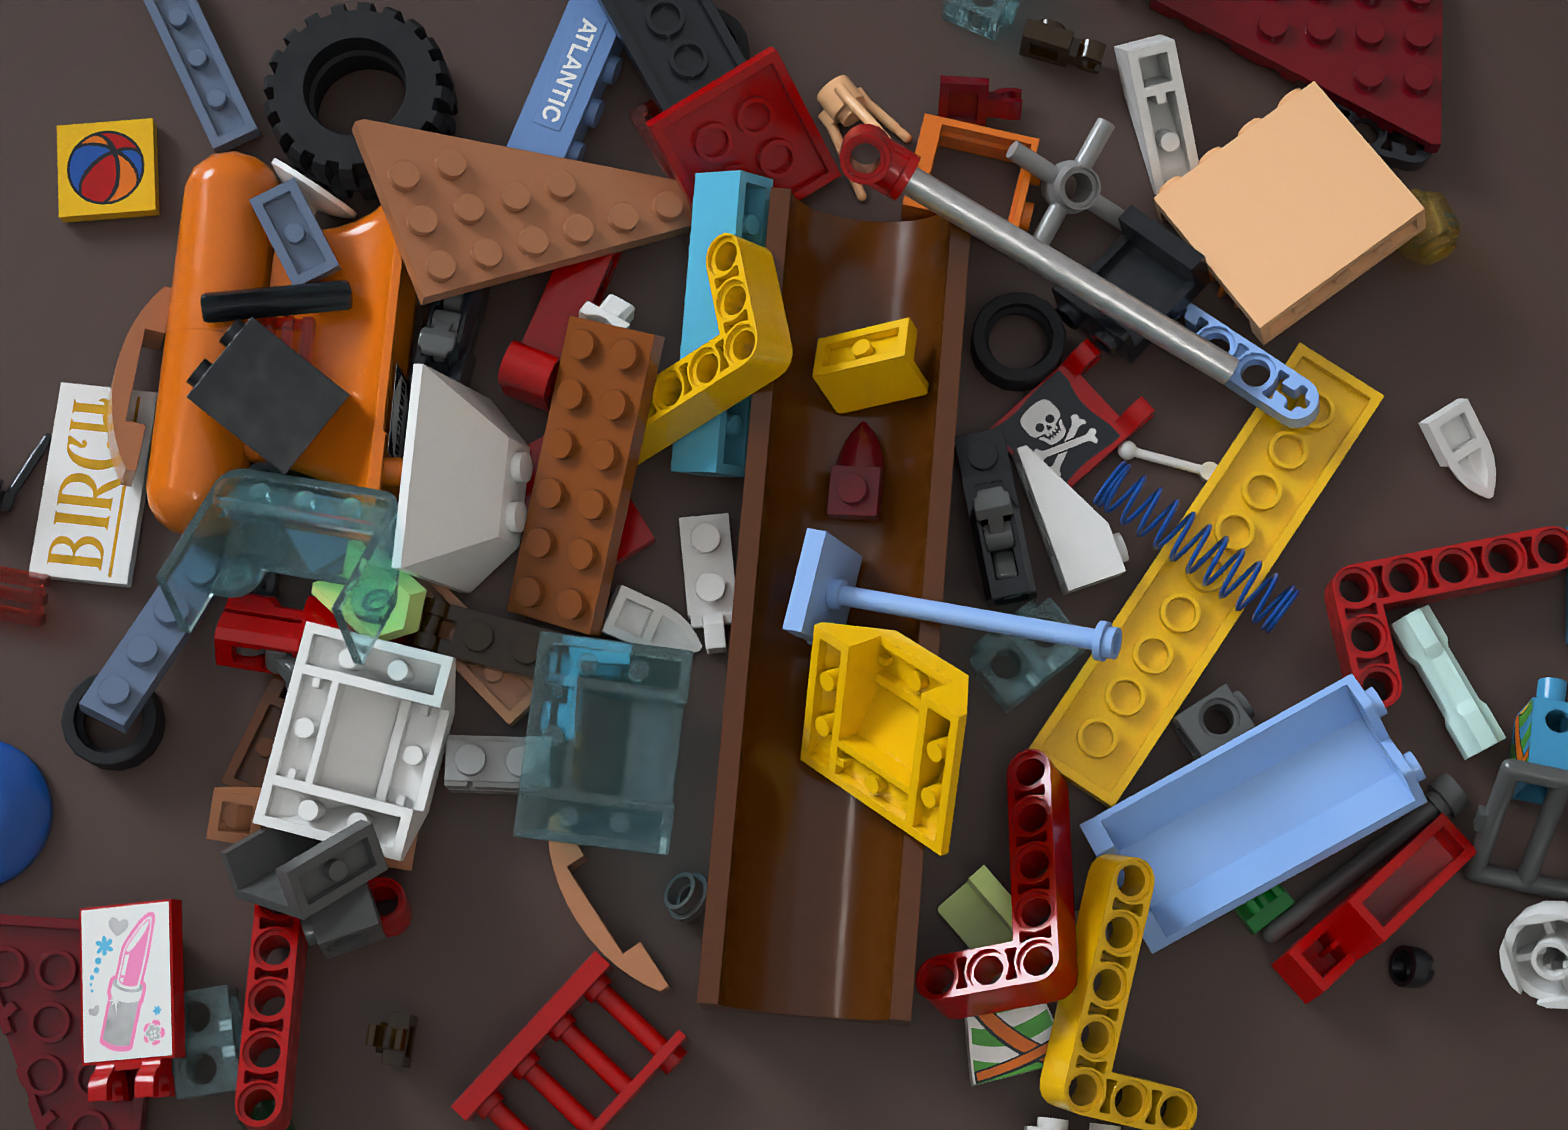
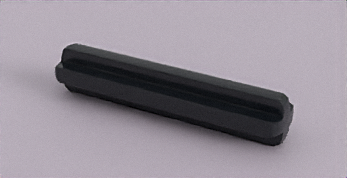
[200,280,352,323]

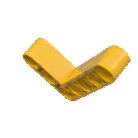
[637,233,793,465]
[1040,854,1197,1130]

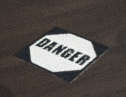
[388,363,411,457]

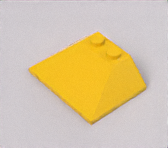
[800,622,969,856]

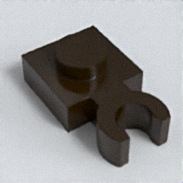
[1019,18,1106,74]

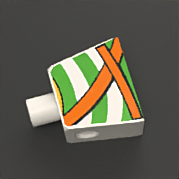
[964,973,1054,1086]

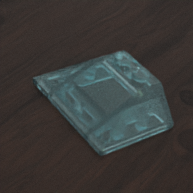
[513,631,693,856]

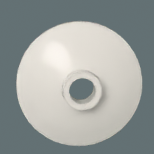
[271,158,357,219]

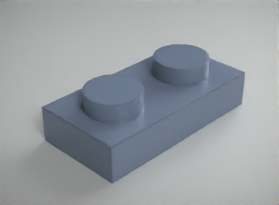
[249,178,342,285]

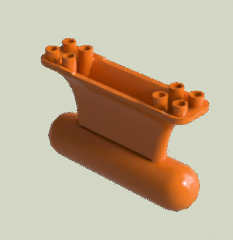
[146,151,418,556]

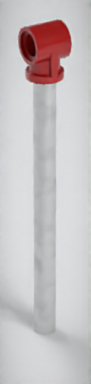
[839,124,1239,384]

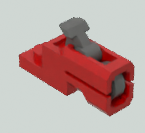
[214,590,408,690]

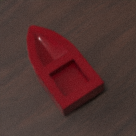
[827,421,885,521]

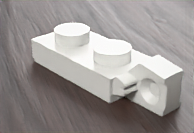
[679,513,735,654]

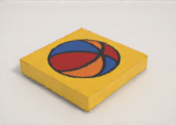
[57,118,160,223]

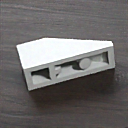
[1114,34,1199,195]
[1012,445,1129,596]

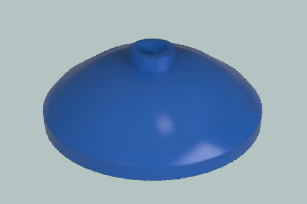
[0,741,53,885]

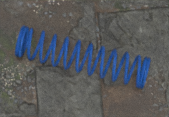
[1093,461,1300,634]

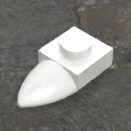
[1418,398,1496,499]
[601,585,702,656]

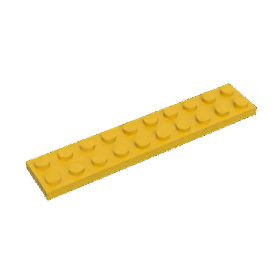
[1029,343,1384,808]

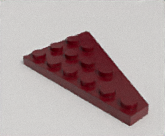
[1149,0,1443,153]
[0,914,149,1130]

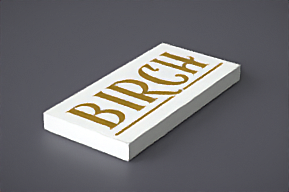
[29,382,158,588]

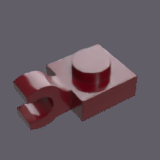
[937,75,1022,127]

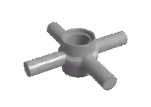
[1006,118,1125,245]

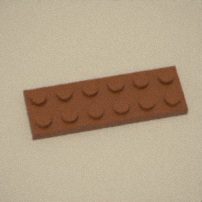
[507,316,665,635]

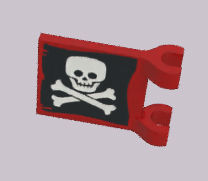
[988,338,1155,488]

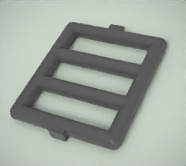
[1463,759,1568,901]

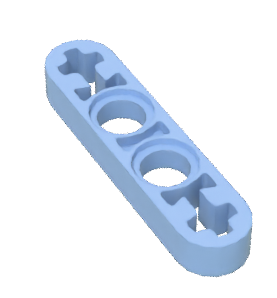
[1174,303,1320,428]

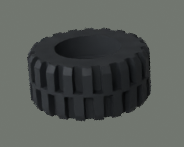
[263,2,458,200]

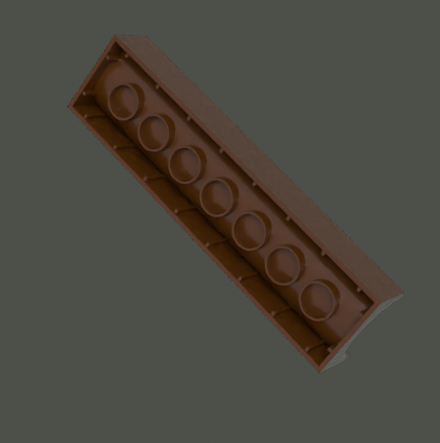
[697,187,971,1027]

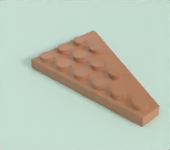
[352,119,692,305]

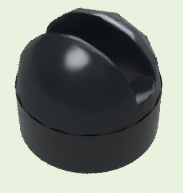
[1389,945,1435,988]

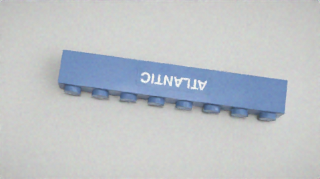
[506,0,623,161]

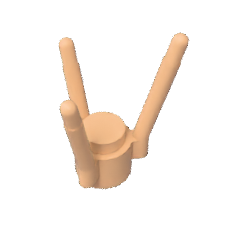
[817,75,912,201]

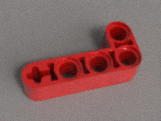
[498,251,622,412]

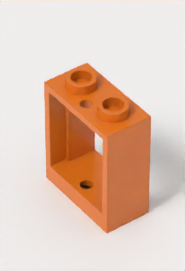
[901,113,1046,237]

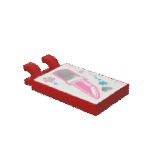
[79,899,186,1102]

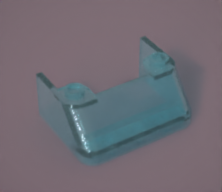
[156,468,400,665]

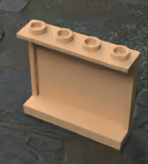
[1153,81,1426,345]

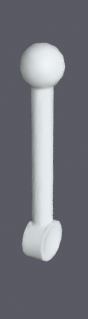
[1118,440,1218,482]

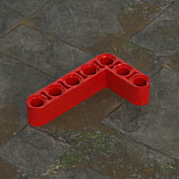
[1324,526,1568,710]
[915,749,1078,1019]
[235,877,412,1130]

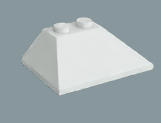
[391,364,533,594]
[252,621,456,861]

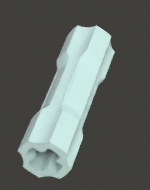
[1389,605,1506,760]

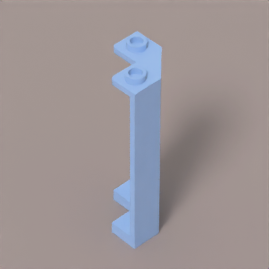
[1080,673,1428,954]

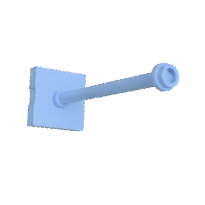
[782,528,1122,662]

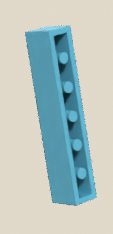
[671,170,773,478]

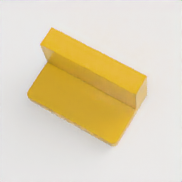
[812,317,929,414]

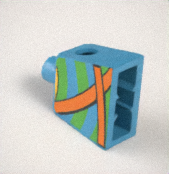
[1508,677,1568,805]

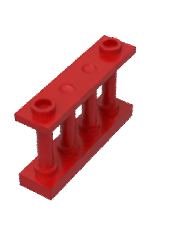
[450,951,689,1130]

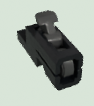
[404,286,491,440]
[955,427,1038,607]

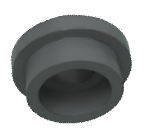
[664,872,708,923]

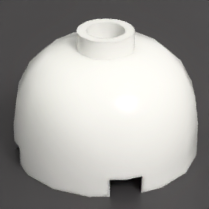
[1499,901,1568,1009]

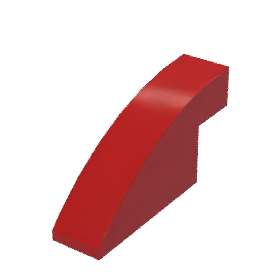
[1271,812,1477,1004]

